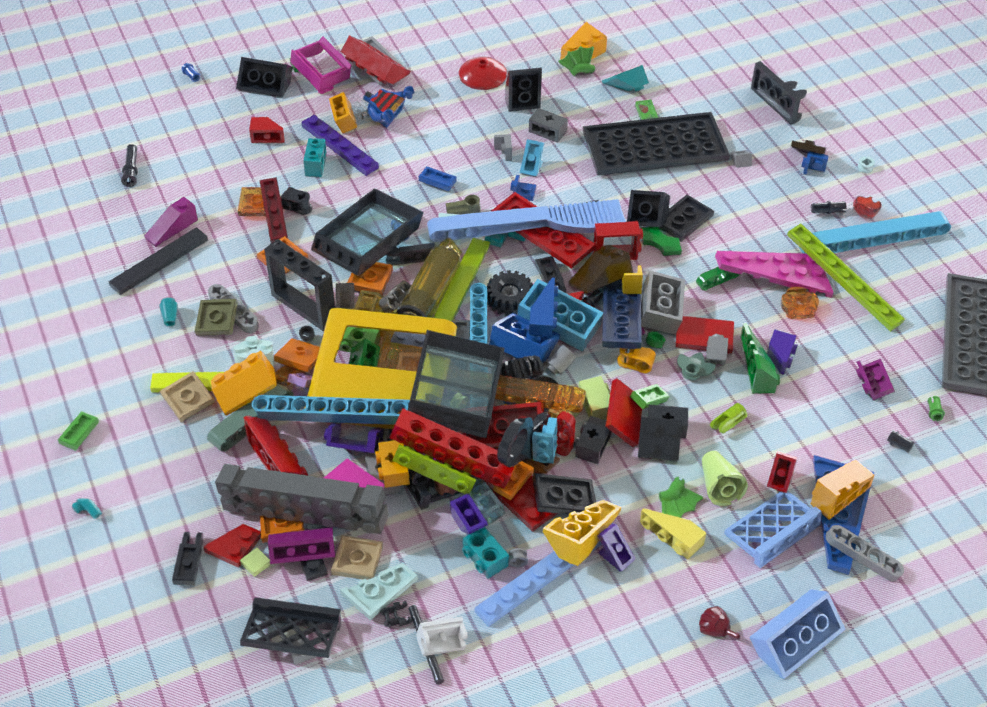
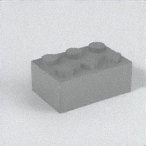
[641,271,685,335]

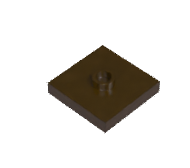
[791,140,826,154]

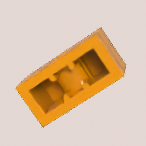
[329,92,357,134]
[375,440,410,488]

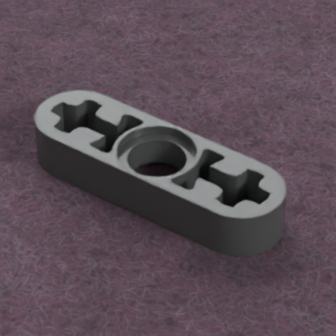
[379,281,413,313]

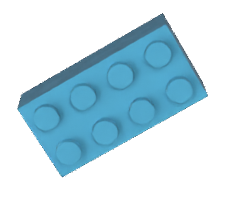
[518,279,603,352]

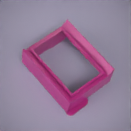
[290,36,352,94]

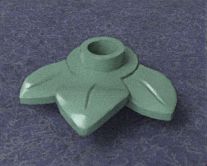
[677,352,716,381]

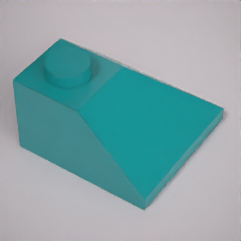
[602,65,649,92]

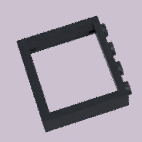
[264,239,335,332]

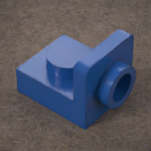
[801,151,829,175]
[510,175,537,201]

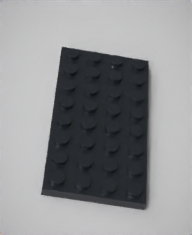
[583,112,730,176]

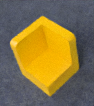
[622,265,643,294]

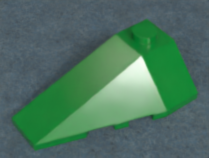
[740,323,780,394]

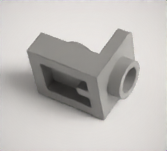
[494,134,512,161]

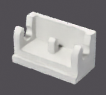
[416,617,468,656]

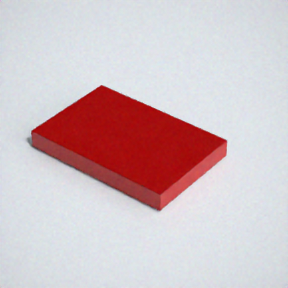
[675,316,734,353]
[606,378,642,447]

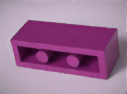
[268,527,335,564]

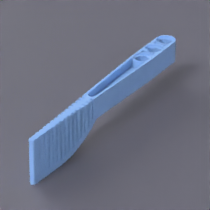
[427,199,626,242]

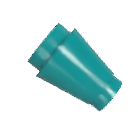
[159,297,178,326]

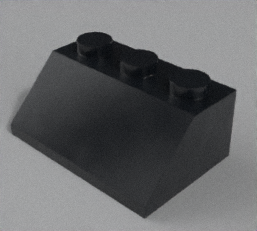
[236,57,293,97]

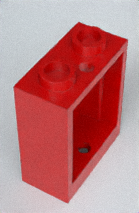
[593,221,643,260]

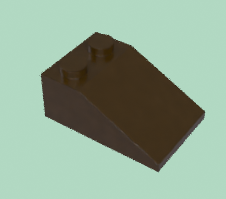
[568,245,633,293]

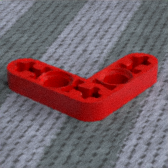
[555,411,576,456]

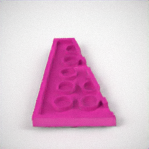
[715,251,834,298]

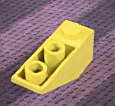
[640,508,706,560]

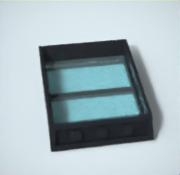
[311,188,424,276]
[408,330,505,438]

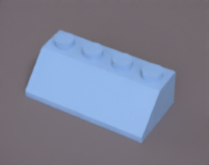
[750,589,846,679]

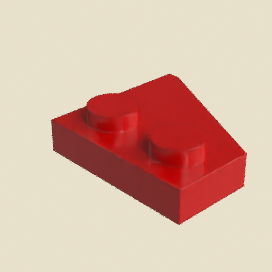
[203,523,261,568]

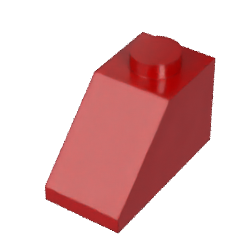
[249,117,285,143]
[767,451,797,493]

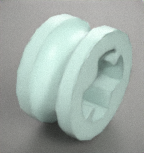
[858,157,875,173]

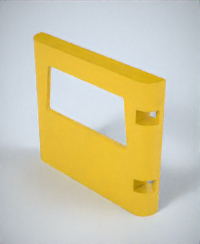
[304,308,457,429]

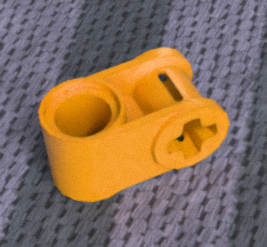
[617,347,656,373]

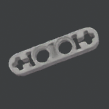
[208,284,259,333]
[826,525,904,581]

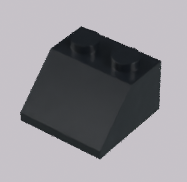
[627,190,670,228]

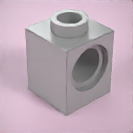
[705,334,728,365]

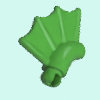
[558,46,595,76]
[659,477,703,518]

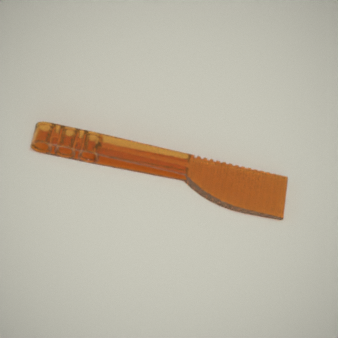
[377,342,586,413]

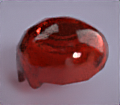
[853,196,882,219]

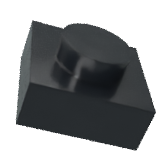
[300,558,328,581]

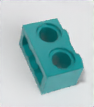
[303,138,327,177]
[462,527,509,579]

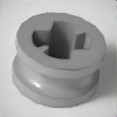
[508,548,528,568]

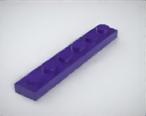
[301,115,379,176]

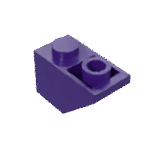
[767,329,798,375]

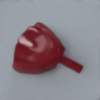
[699,606,740,639]

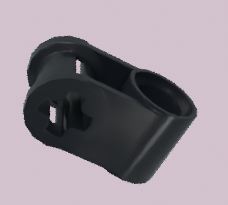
[280,187,313,215]

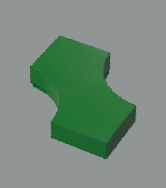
[641,227,682,256]

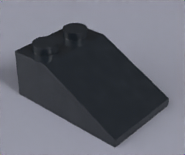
[505,67,542,112]

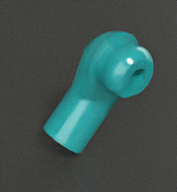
[72,498,102,519]

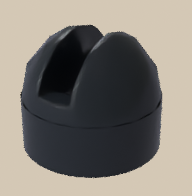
[299,325,315,342]

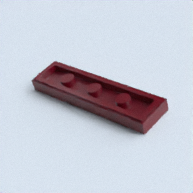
[259,177,288,243]

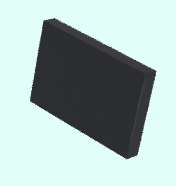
[659,194,714,242]
[532,473,596,515]

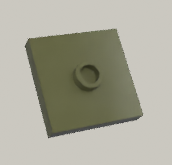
[194,299,238,336]

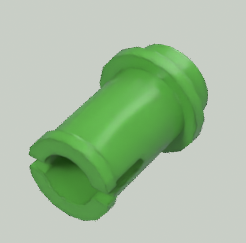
[927,396,945,421]

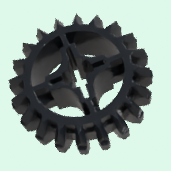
[491,355,544,387]

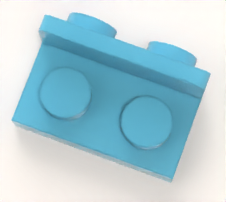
[532,417,557,463]

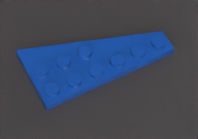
[812,455,874,575]

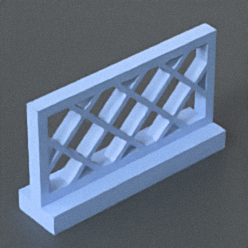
[724,491,821,568]

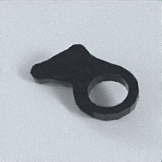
[497,412,551,468]

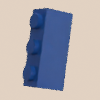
[489,313,561,363]

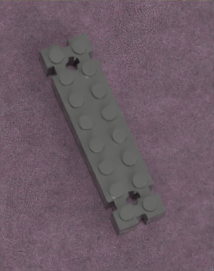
[215,464,389,534]

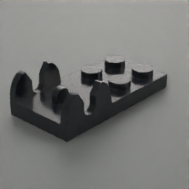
[751,61,807,125]

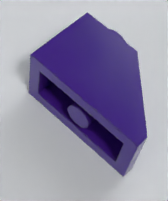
[450,493,488,534]

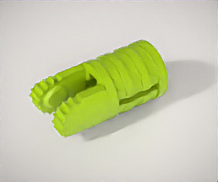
[710,403,747,434]

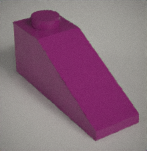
[144,197,198,247]

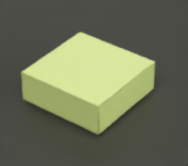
[240,548,271,577]

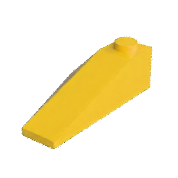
[543,500,622,566]

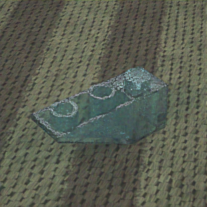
[469,475,506,525]

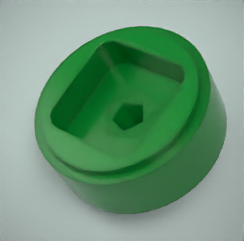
[645,331,666,348]

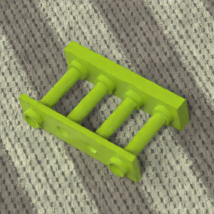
[392,444,476,494]

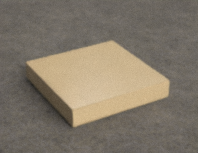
[160,371,215,422]
[331,535,383,580]

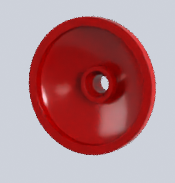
[459,56,507,90]

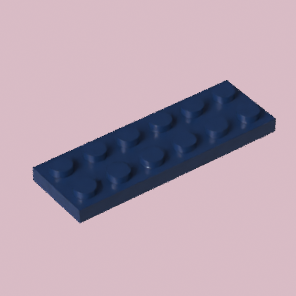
[602,278,642,349]

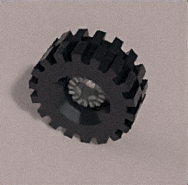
[487,270,533,316]

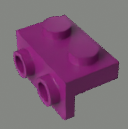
[855,358,895,400]

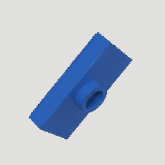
[418,166,457,191]

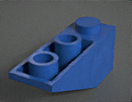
[529,278,558,336]

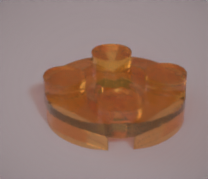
[781,287,819,319]

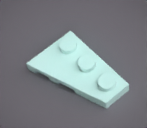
[340,563,418,620]

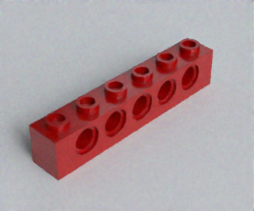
[390,408,515,489]

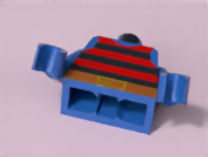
[363,86,415,128]

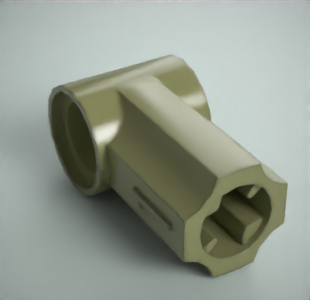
[445,194,481,215]

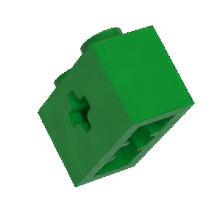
[348,338,381,367]

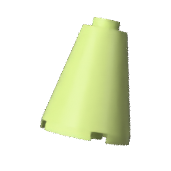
[702,451,748,506]

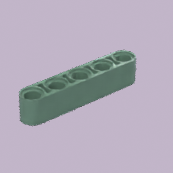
[207,381,293,452]

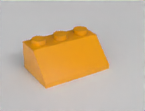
[211,350,277,416]

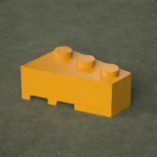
[560,22,607,60]
[810,459,875,520]

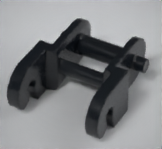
[380,601,413,627]

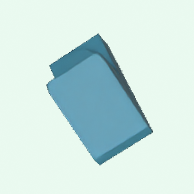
[520,139,544,176]

